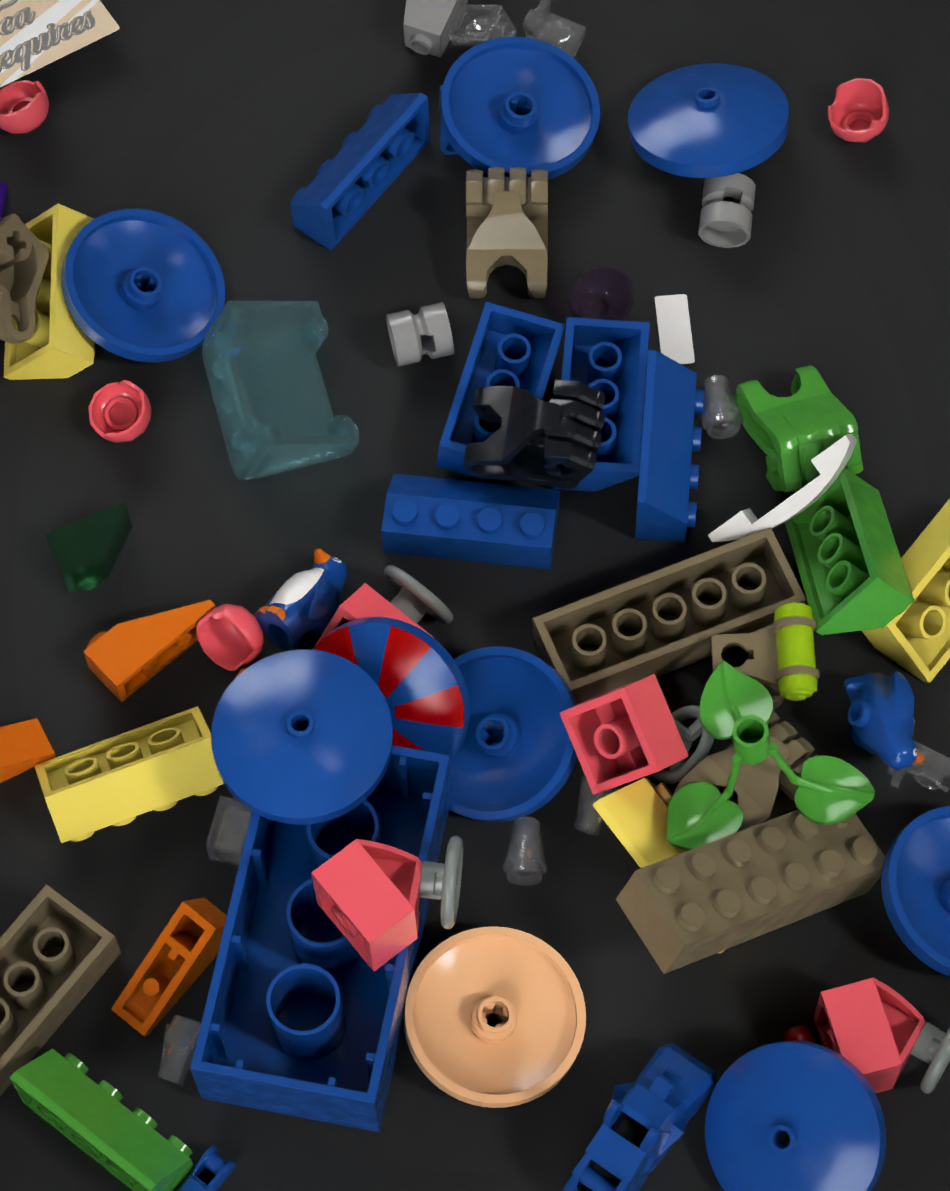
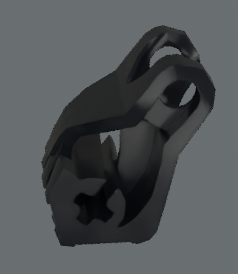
[463,380,605,489]

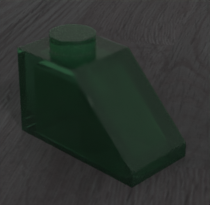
[45,502,132,593]

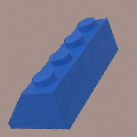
[291,93,431,251]
[436,302,566,478]
[554,317,650,492]
[635,350,704,542]
[381,474,560,570]

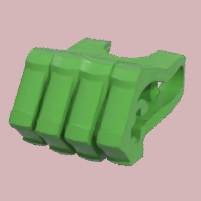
[735,365,863,493]

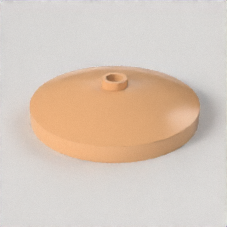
[403,926,586,1108]

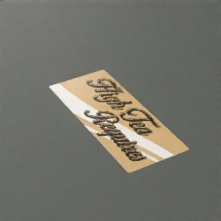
[0,0,120,88]

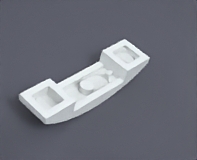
[708,434,857,542]

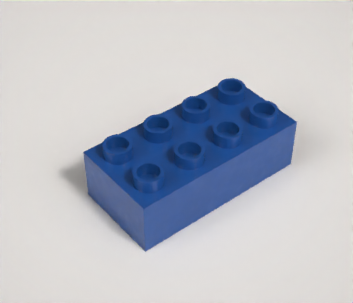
[190,729,452,1133]

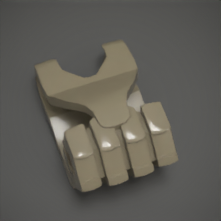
[466,167,548,299]
[0,213,49,344]
[673,710,818,831]

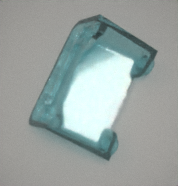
[202,300,359,480]

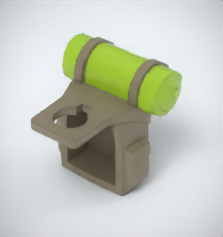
[711,602,820,710]

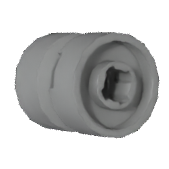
[698,173,756,248]
[386,302,455,367]

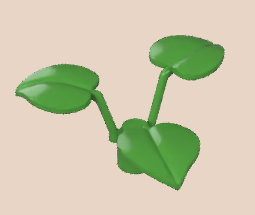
[666,661,875,851]

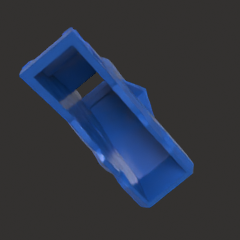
[562,1043,717,1191]

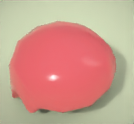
[828,78,889,143]
[0,80,49,135]
[88,380,151,443]
[196,604,264,671]

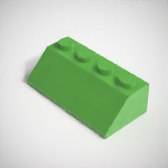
[785,468,914,635]
[9,1048,194,1191]

